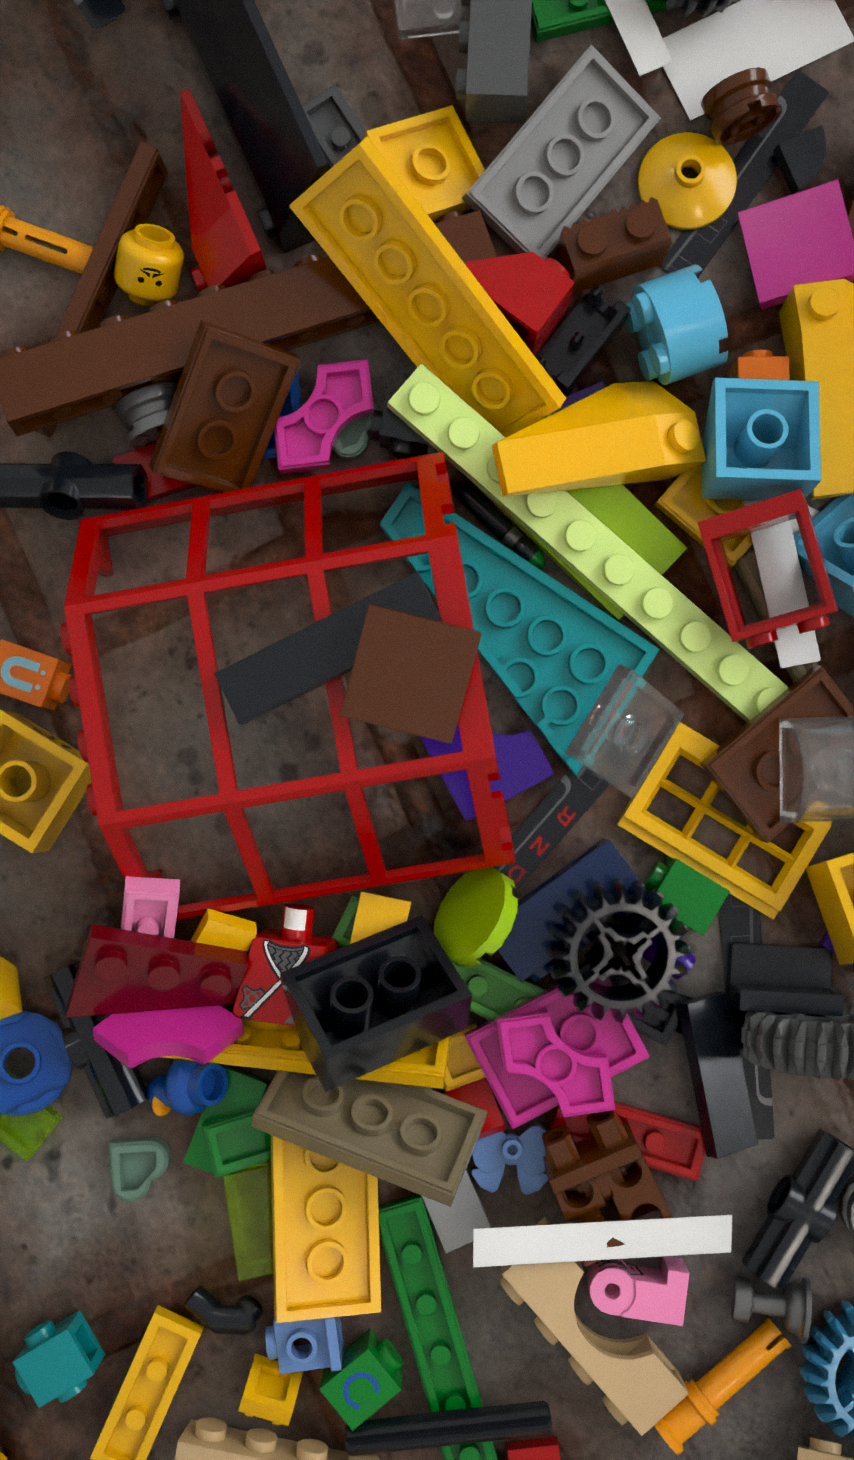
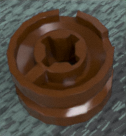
[701,67,782,146]

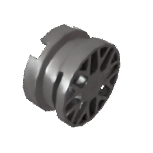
[116,382,178,449]

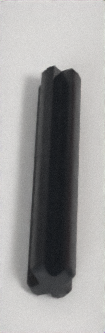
[344,1401,552,1456]

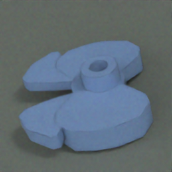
[471,1123,548,1195]

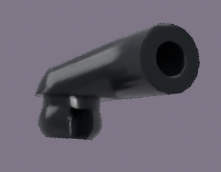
[183,1285,263,1335]

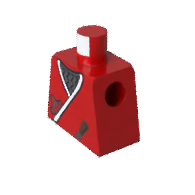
[233,904,338,1027]

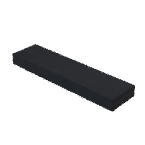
[214,571,442,725]

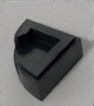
[773,125,826,194]

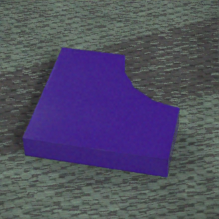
[419,724,555,822]

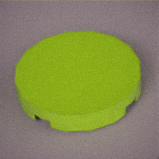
[433,867,518,967]

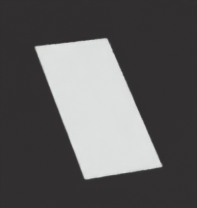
[663,0,854,121]

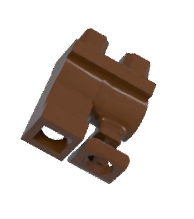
[542,1110,673,1267]

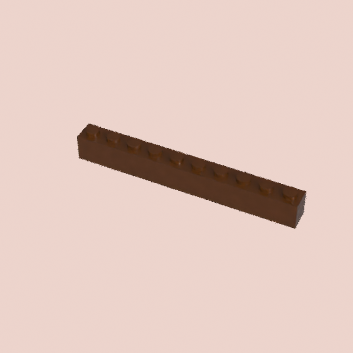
[0,210,497,437]

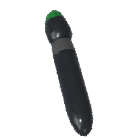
[453,482,545,569]

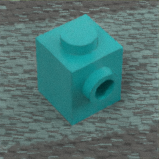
[12,1310,105,1408]

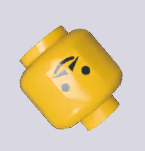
[113,223,185,306]

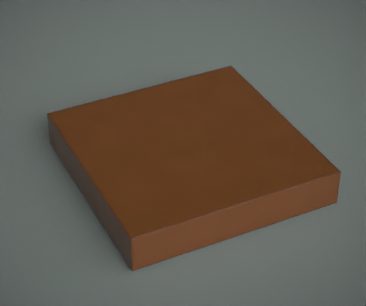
[340,602,482,744]

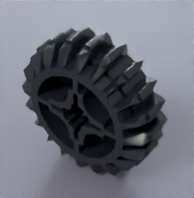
[546,878,691,1023]

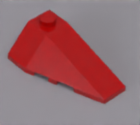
[180,88,267,292]

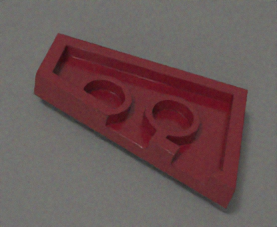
[66,924,248,1018]

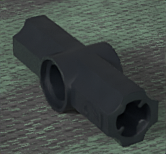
[0,451,148,520]
[43,961,148,1119]
[742,1128,854,1290]

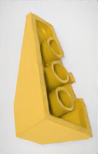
[779,279,854,500]

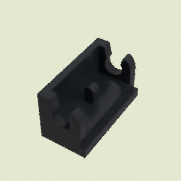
[535,286,631,397]

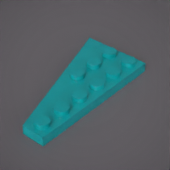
[380,482,660,776]

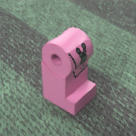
[587,1256,690,1326]

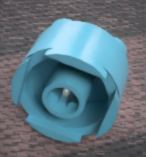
[624,264,728,385]

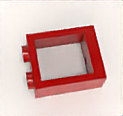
[697,488,839,649]

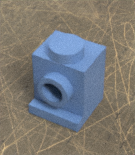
[265,1317,345,1374]

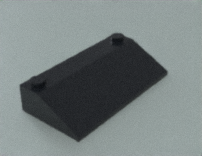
[161,0,329,253]

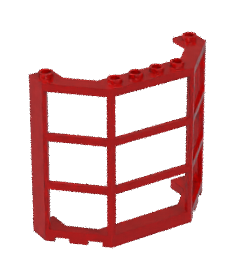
[60,451,516,920]

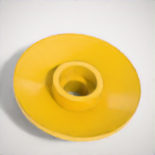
[637,132,737,230]

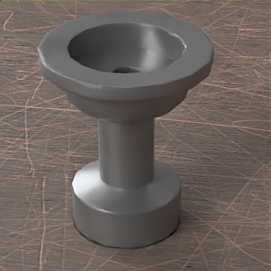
[731,1277,812,1344]

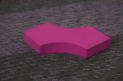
[274,359,374,474]
[92,1005,244,1069]
[496,1010,616,1117]

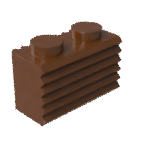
[555,197,672,294]

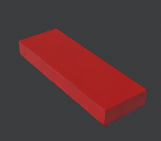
[549,1100,706,1181]

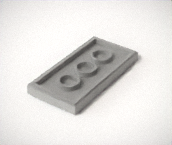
[462,44,661,260]

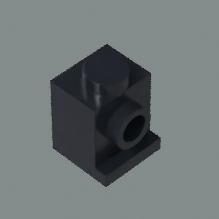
[370,395,438,459]

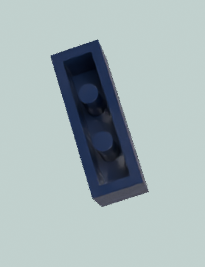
[498,838,646,982]

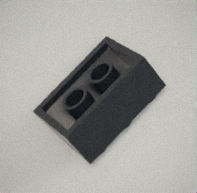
[280,915,472,1092]

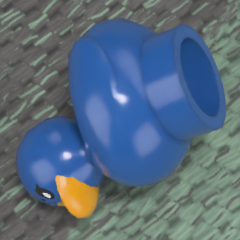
[146,1059,228,1117]

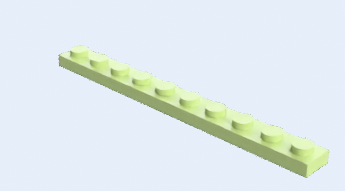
[386,363,789,723]

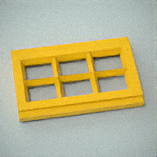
[616,722,835,920]

